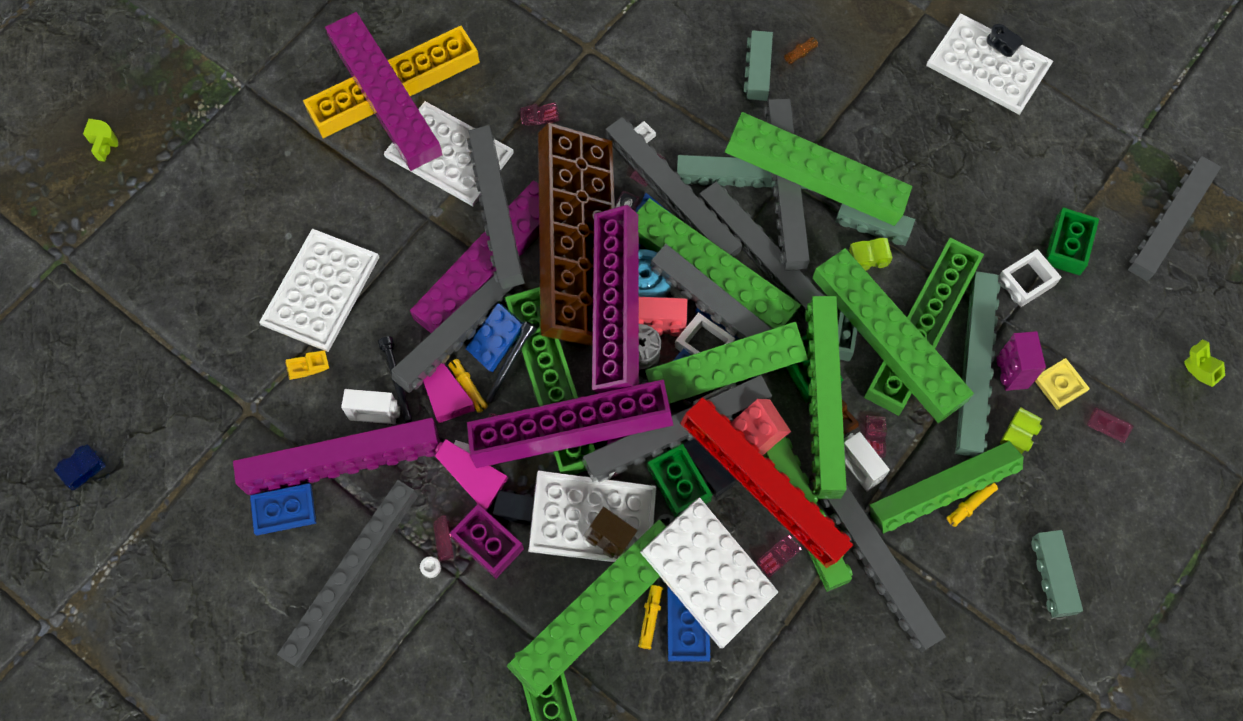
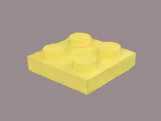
[1035,358,1090,410]

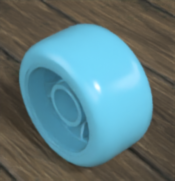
[639,249,671,298]

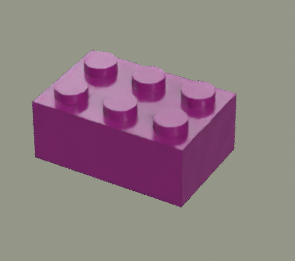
[996,331,1046,391]
[449,504,524,579]

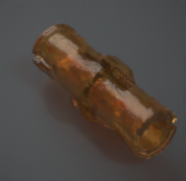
[784,37,818,64]

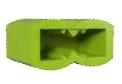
[849,238,892,271]
[1000,407,1042,454]

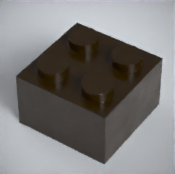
[583,506,638,559]

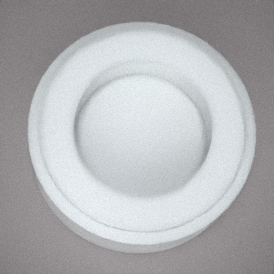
[420,556,441,578]

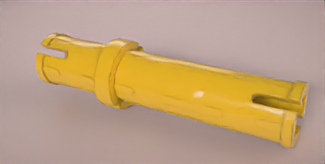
[448,359,488,413]
[947,483,998,527]
[638,585,663,650]

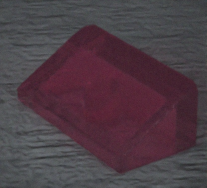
[1087,407,1134,443]
[433,515,454,561]

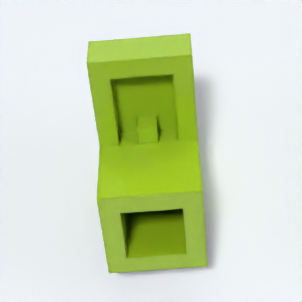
[83,119,118,162]
[1184,339,1225,387]

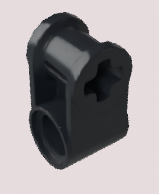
[986,24,1023,57]

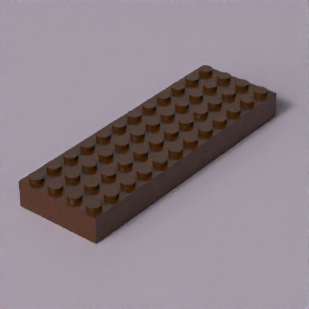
[538,123,615,346]

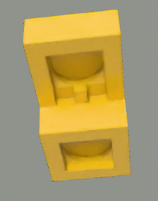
[285,350,329,380]

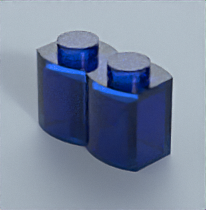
[54,444,106,491]

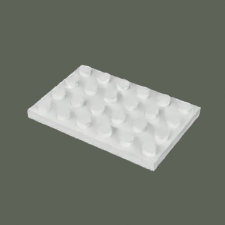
[926,13,1053,115]
[384,101,514,207]
[259,229,379,352]
[528,471,656,562]
[640,498,778,648]

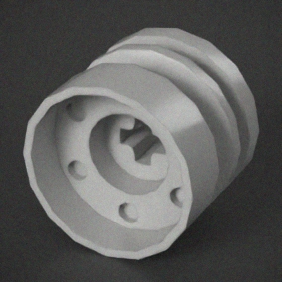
[639,324,661,373]

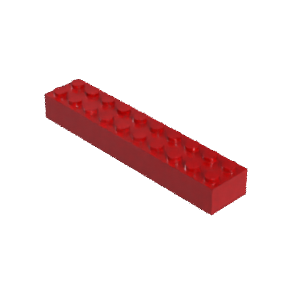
[680,397,853,568]

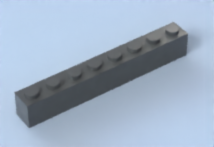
[1128,156,1221,282]
[650,244,772,339]
[392,276,514,393]

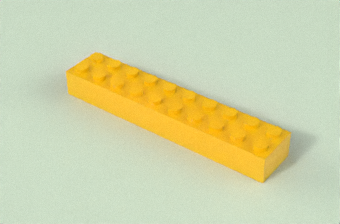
[303,26,480,138]

